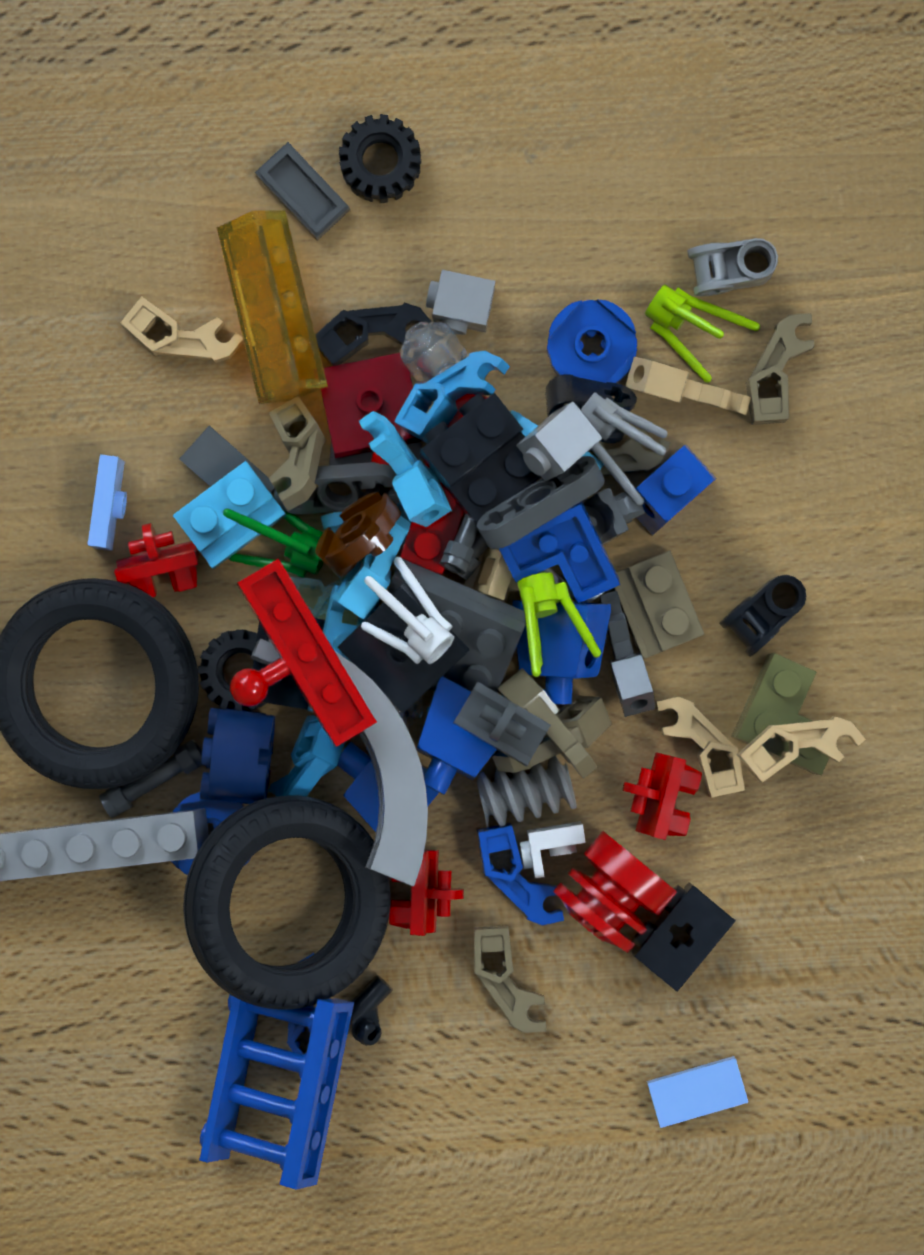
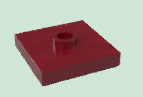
[316,352,421,459]

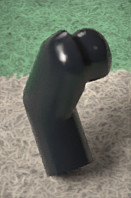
[350,975,393,1046]

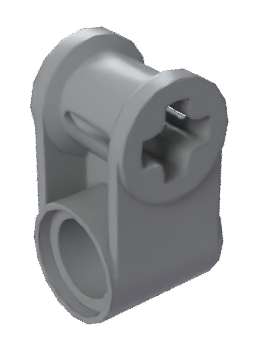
[687,238,778,297]

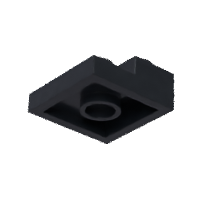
[420,393,541,527]

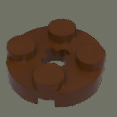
[316,492,401,577]

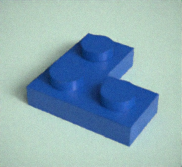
[499,501,620,603]

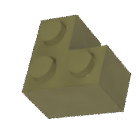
[731,653,829,775]

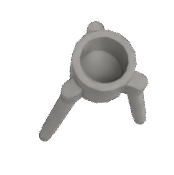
[580,392,667,506]

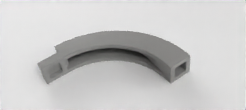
[251,638,428,886]

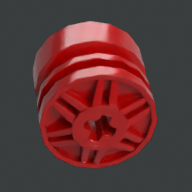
[553,831,678,953]

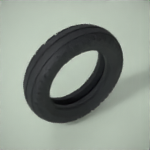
[0,578,199,789]
[183,795,391,1010]

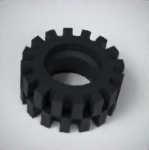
[339,114,421,203]
[198,629,266,711]

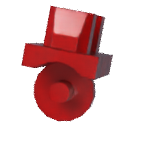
[114,523,199,597]
[622,752,702,840]
[389,850,464,936]

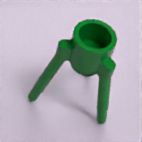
[223,508,324,579]

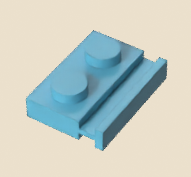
[173,461,287,569]

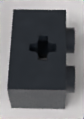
[632,882,736,992]

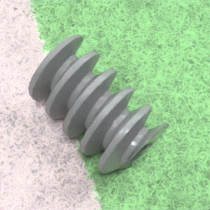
[477,756,577,827]

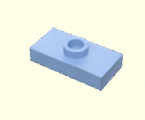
[88,454,127,551]

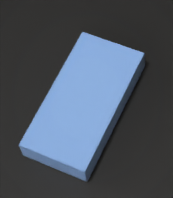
[647,1056,748,1128]

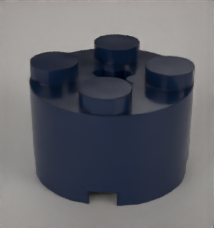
[200,708,275,804]

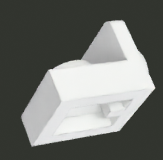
[520,821,586,879]

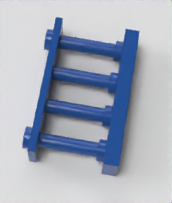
[199,994,354,1190]

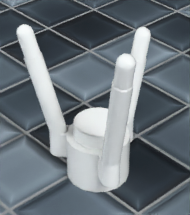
[361,557,454,664]

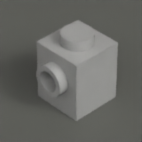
[426,270,496,335]
[516,401,602,481]

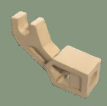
[120,296,245,363]
[626,357,751,415]
[655,697,745,798]
[737,716,866,783]

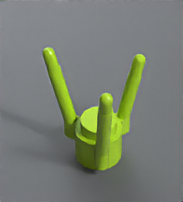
[645,284,760,383]
[517,573,601,677]

